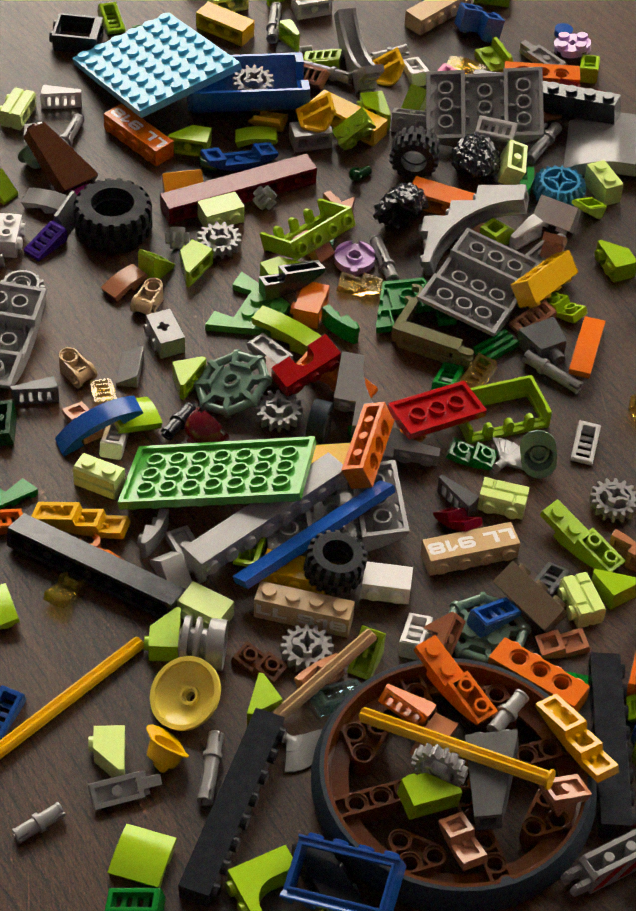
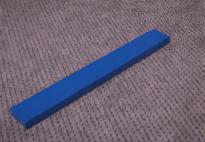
[233,480,396,589]

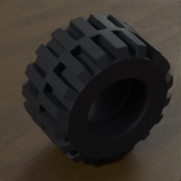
[389,126,441,180]
[303,530,367,596]

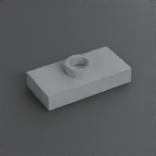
[247,333,293,364]

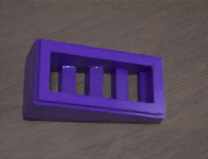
[23,220,67,261]

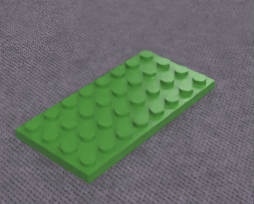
[117,436,317,510]

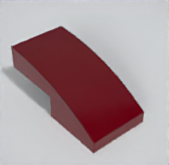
[433,507,483,531]

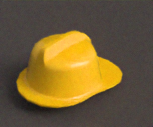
[146,724,189,773]

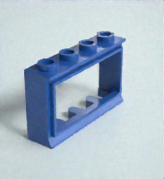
[279,832,406,911]

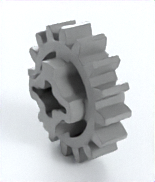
[233,65,274,90]
[197,221,242,259]
[255,390,303,432]
[589,478,636,523]
[280,624,334,672]
[411,743,469,787]

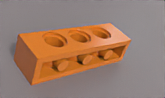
[503,61,580,84]
[341,402,394,489]
[488,637,590,712]

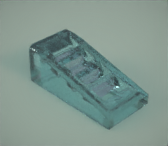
[310,679,361,717]

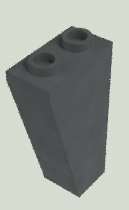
[465,729,519,831]

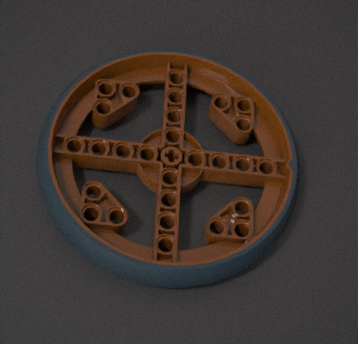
[311,658,597,911]

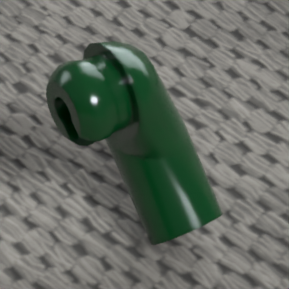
[198,153,220,174]
[349,165,372,181]

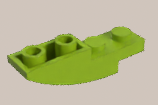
[540,499,626,572]

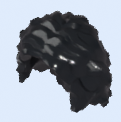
[450,133,501,178]
[373,182,429,230]

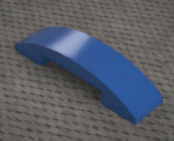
[200,142,279,171]
[55,396,143,456]

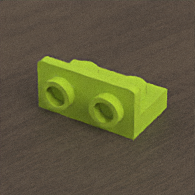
[474,37,513,73]
[332,107,376,150]

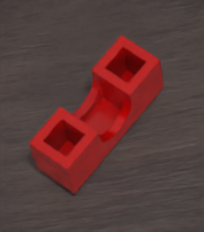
[271,334,341,397]

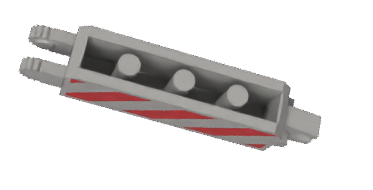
[561,829,636,897]

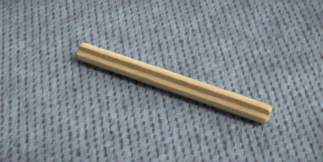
[271,629,377,720]

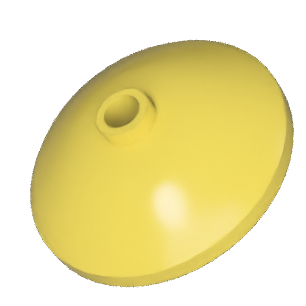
[150,656,221,731]

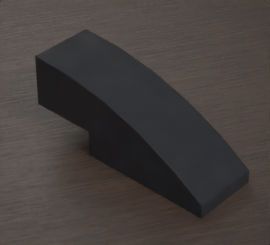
[259,260,325,301]

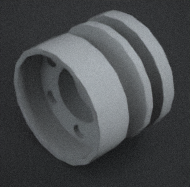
[178,615,228,672]

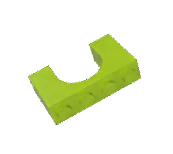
[225,845,323,911]

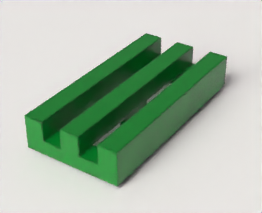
[473,329,519,364]

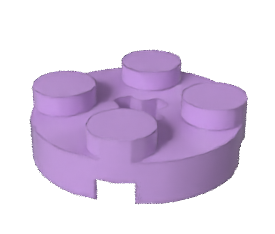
[554,32,591,58]
[334,241,375,278]

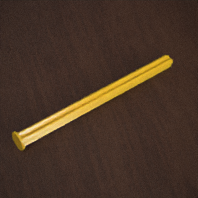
[0,637,144,759]
[359,707,555,790]

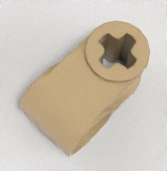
[130,278,164,315]
[59,347,98,389]

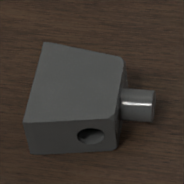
[517,317,567,366]

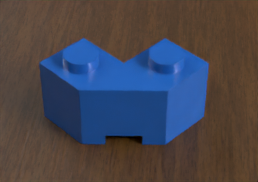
[454,2,505,43]

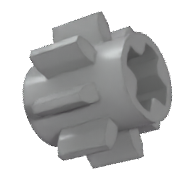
[252,185,277,210]
[165,227,190,249]

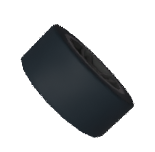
[305,399,334,444]

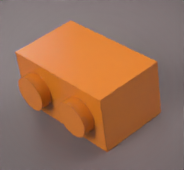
[290,282,330,329]

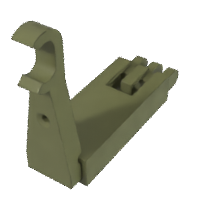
[392,284,474,369]

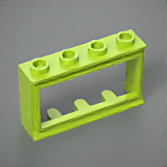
[259,198,356,261]
[459,375,552,444]

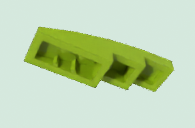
[252,305,321,355]

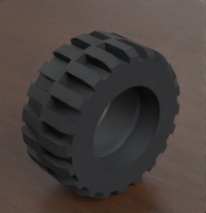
[73,178,152,253]

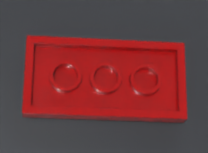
[387,381,487,440]

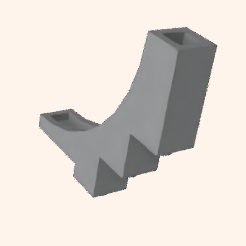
[334,8,385,94]
[419,184,529,275]
[333,351,440,467]

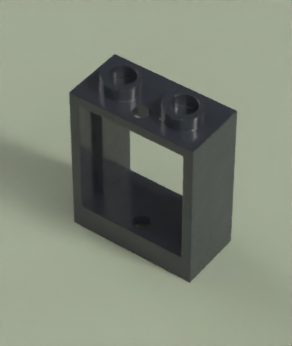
[49,13,104,53]

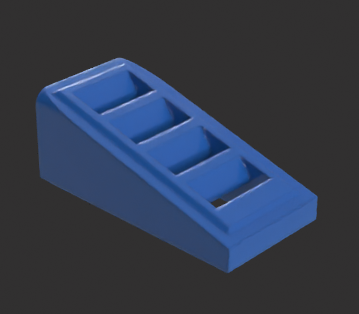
[467,597,522,638]
[0,685,27,740]

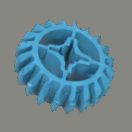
[532,165,586,206]

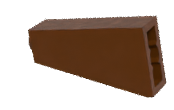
[23,122,98,195]

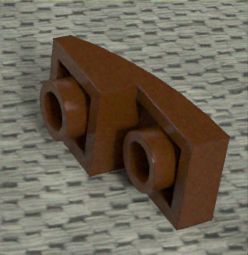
[231,641,288,684]

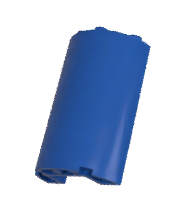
[186,52,310,114]

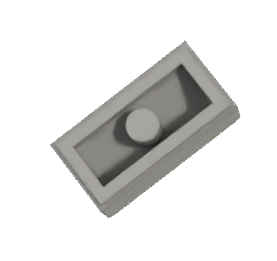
[116,346,144,387]

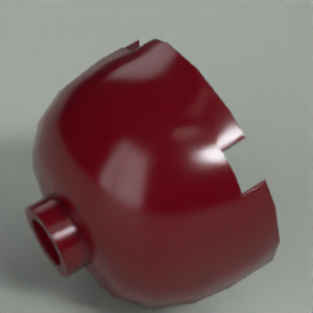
[185,407,229,443]

